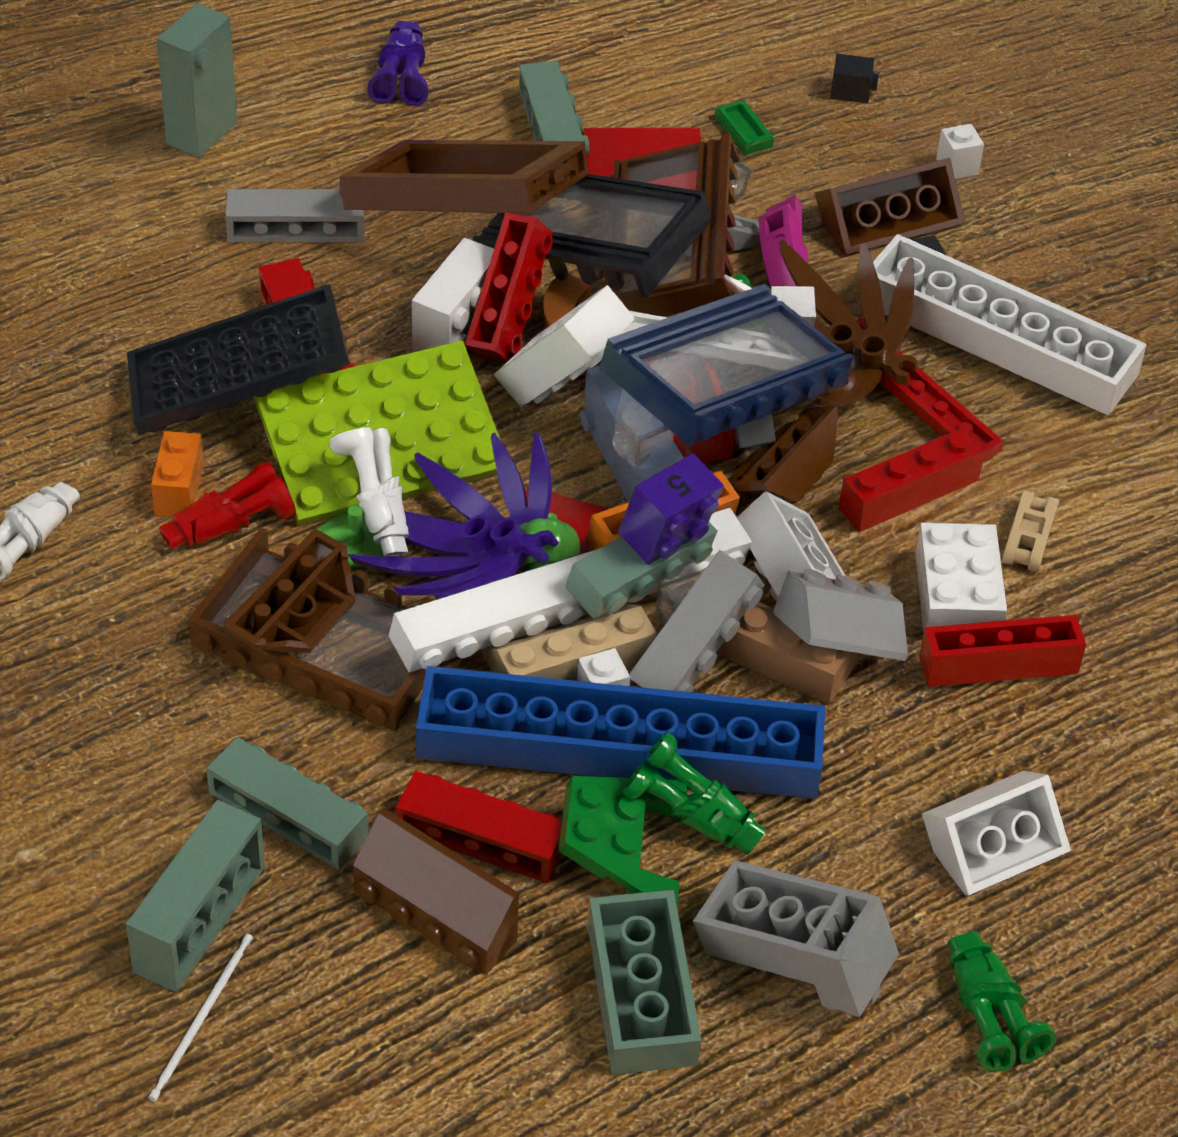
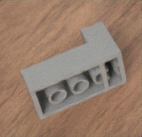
[693,860,899,1017]

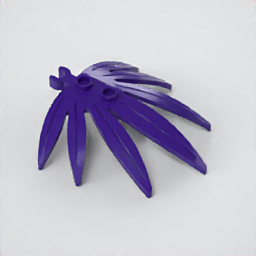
[348,432,559,600]

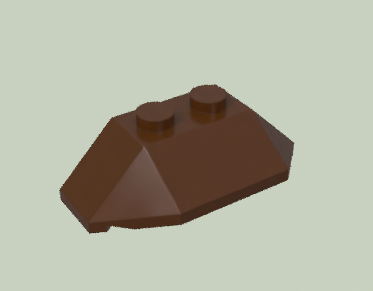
[729,406,839,504]
[223,528,355,653]

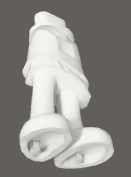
[329,427,409,557]
[0,482,80,582]

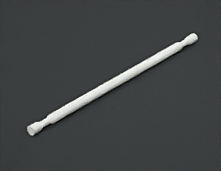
[148,933,253,1102]

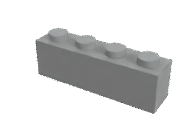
[226,189,365,242]
[629,550,764,692]

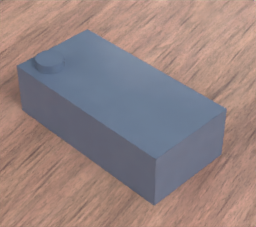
[580,365,684,502]

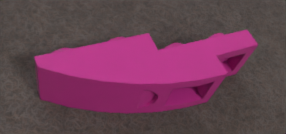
[759,194,808,287]

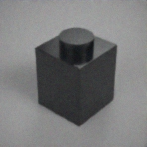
[830,53,879,103]

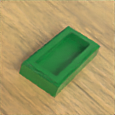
[714,100,775,155]

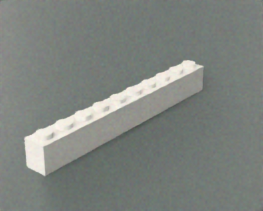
[388,508,752,673]

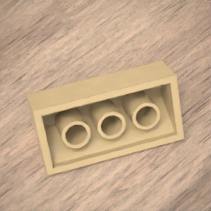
[481,604,657,681]

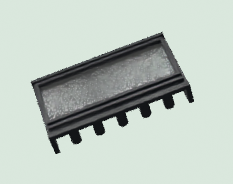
[471,174,712,298]

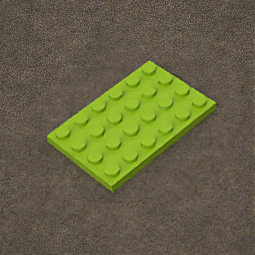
[254,340,500,526]

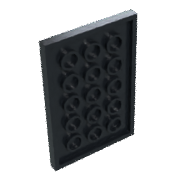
[127,284,350,435]

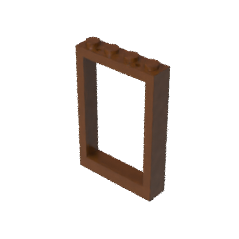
[339,140,588,214]

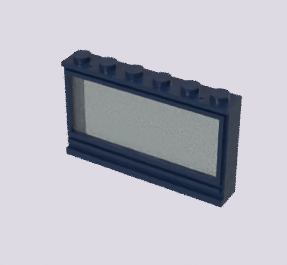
[600,284,854,446]

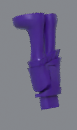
[367,21,429,106]

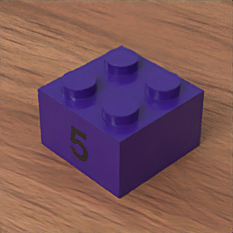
[618,453,724,565]

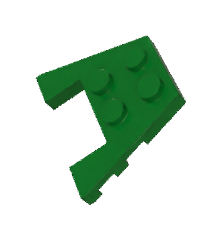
[559,776,687,905]

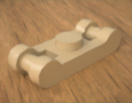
[1002,490,1060,572]

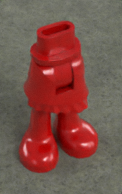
[159,461,296,550]

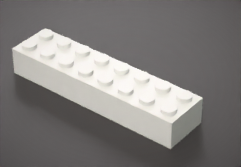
[859,234,1147,416]

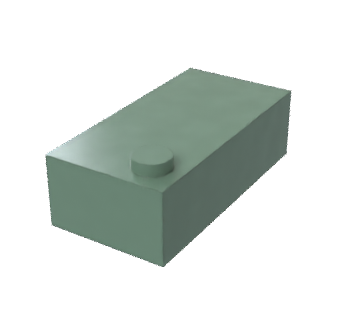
[157,3,237,158]
[126,799,265,993]
[587,890,701,1075]

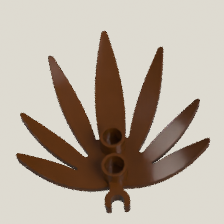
[724,240,917,406]

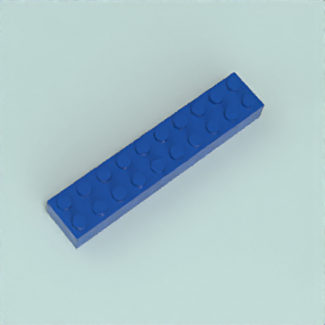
[416,666,825,799]

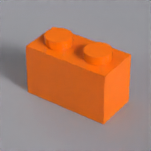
[151,431,204,517]

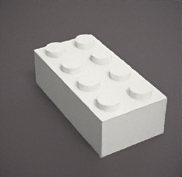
[493,285,635,407]

